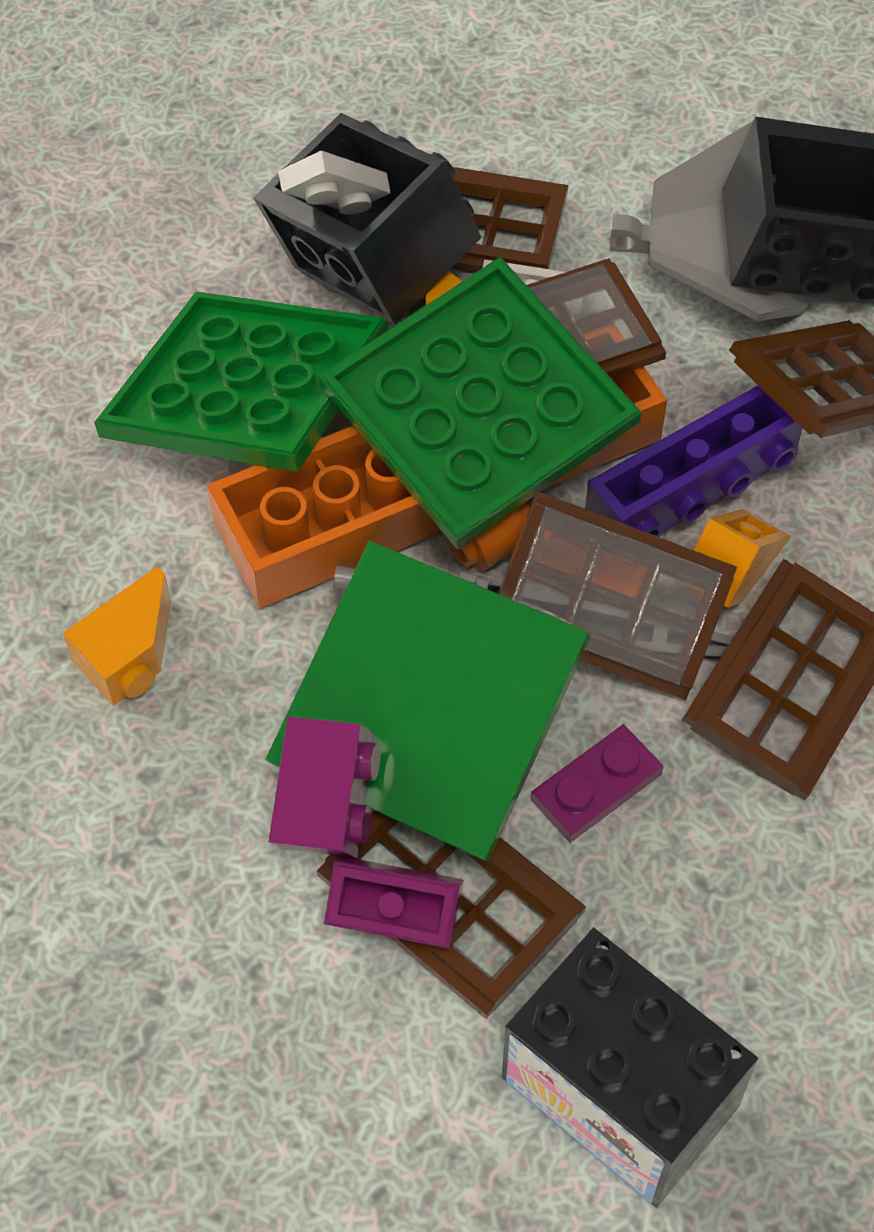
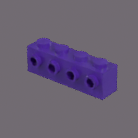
[585,386,803,537]

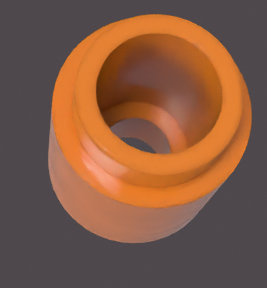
[449,502,530,572]

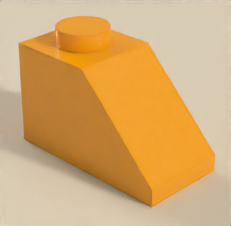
[680,509,791,608]
[63,566,171,706]

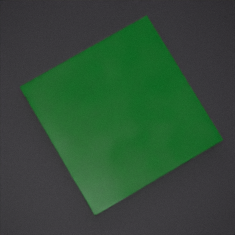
[319,257,642,549]
[94,291,388,472]
[265,540,591,862]

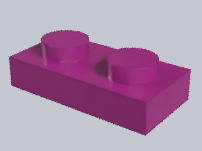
[531,724,664,843]

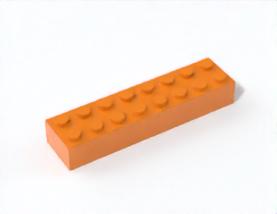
[207,323,667,609]

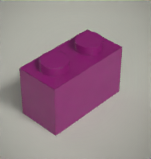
[268,716,380,858]

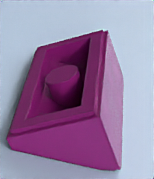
[324,857,464,948]

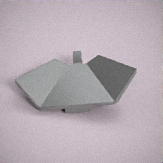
[610,116,807,322]

